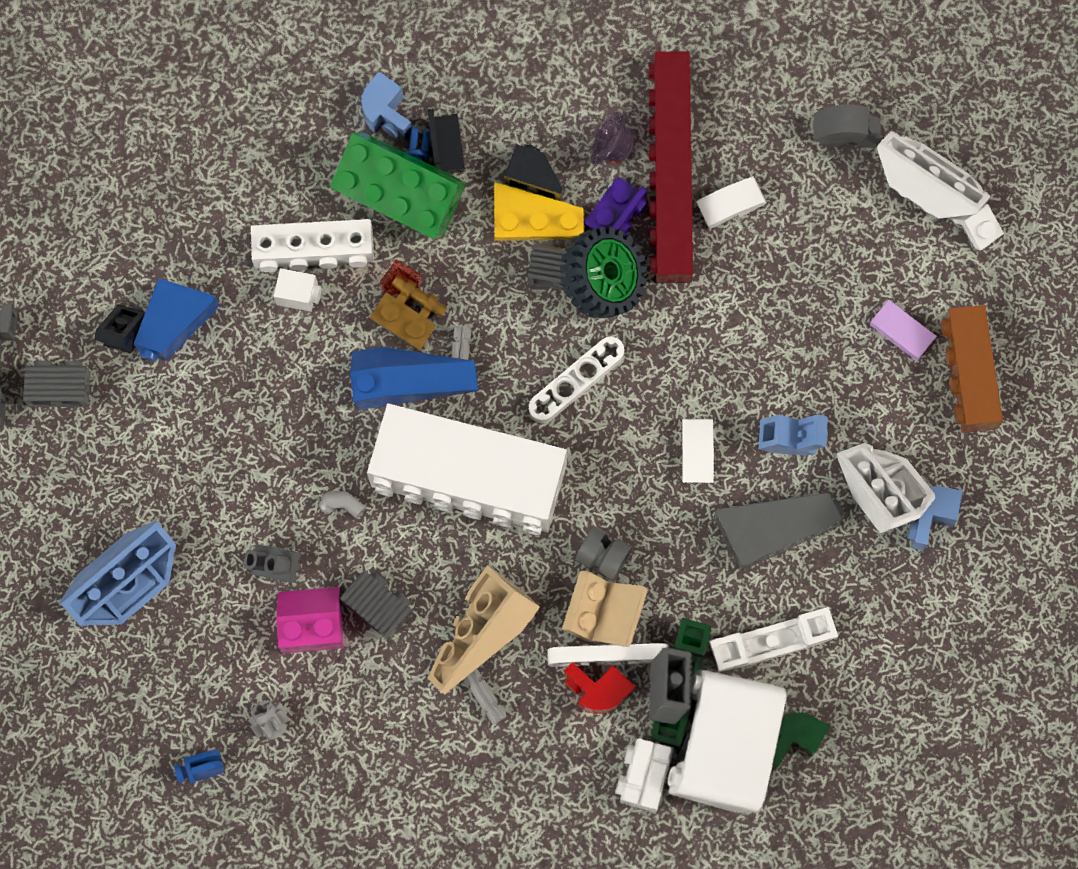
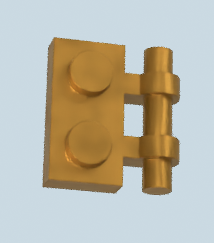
[370,275,447,351]

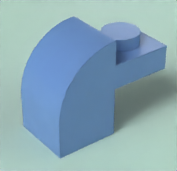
[361,72,411,141]
[758,414,828,456]
[907,486,962,551]

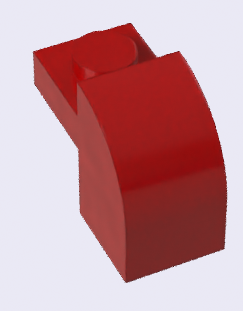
[564,662,635,714]

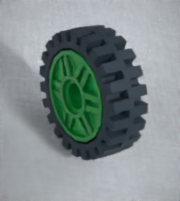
[560,227,647,318]

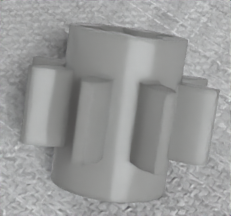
[248,700,290,739]

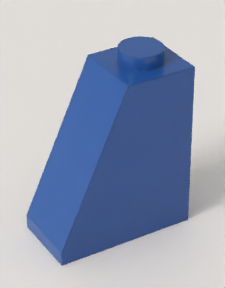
[133,278,219,362]

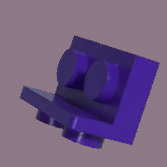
[584,177,648,236]

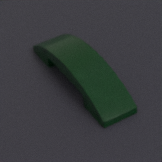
[650,618,712,747]

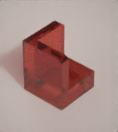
[379,259,423,306]

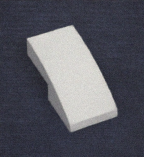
[696,177,767,228]
[682,419,714,483]

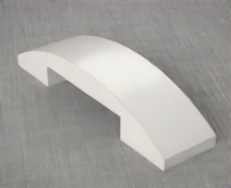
[709,607,838,672]

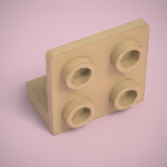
[562,571,648,647]

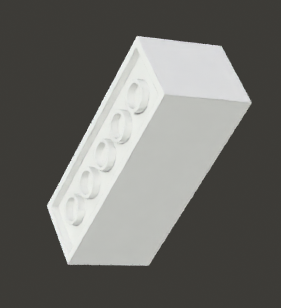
[367,403,567,535]

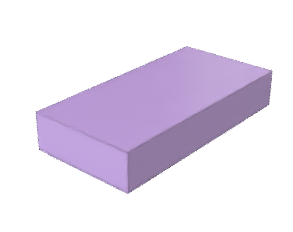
[869,300,937,361]

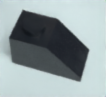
[504,144,562,201]

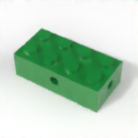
[329,132,467,239]

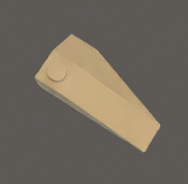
[428,565,540,694]

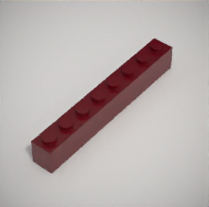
[648,51,693,283]

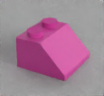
[276,587,344,654]

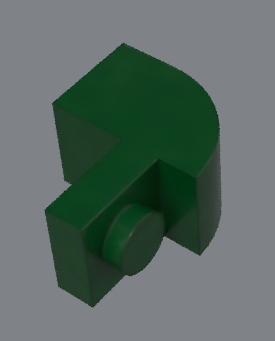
[771,712,830,772]

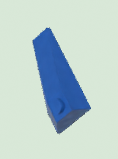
[350,347,479,410]

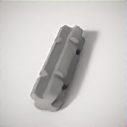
[451,326,471,360]
[464,669,506,724]

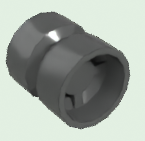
[575,526,633,581]

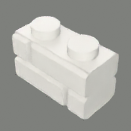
[616,739,673,813]

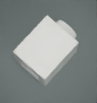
[273,268,321,312]

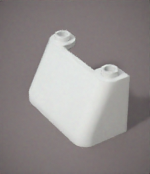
[668,670,786,813]

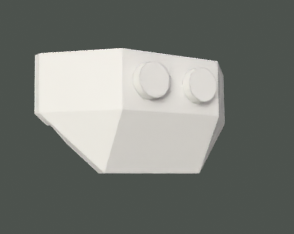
[877,131,991,219]
[837,443,935,533]

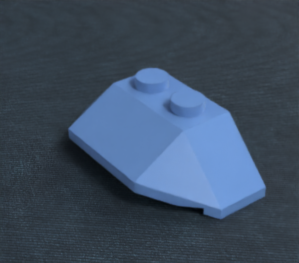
[59,520,176,626]

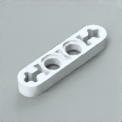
[529,337,624,423]
[547,643,669,667]

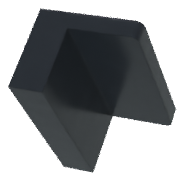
[427,109,465,174]

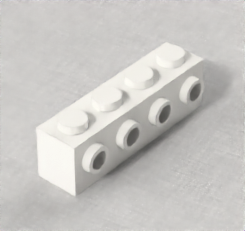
[251,219,374,272]

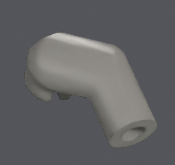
[319,491,366,519]

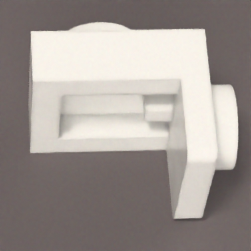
[952,204,1004,250]

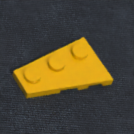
[494,182,584,241]

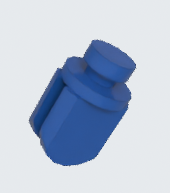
[405,126,430,163]
[174,749,225,785]

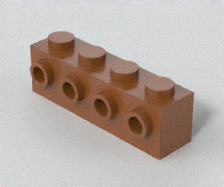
[941,305,1003,433]

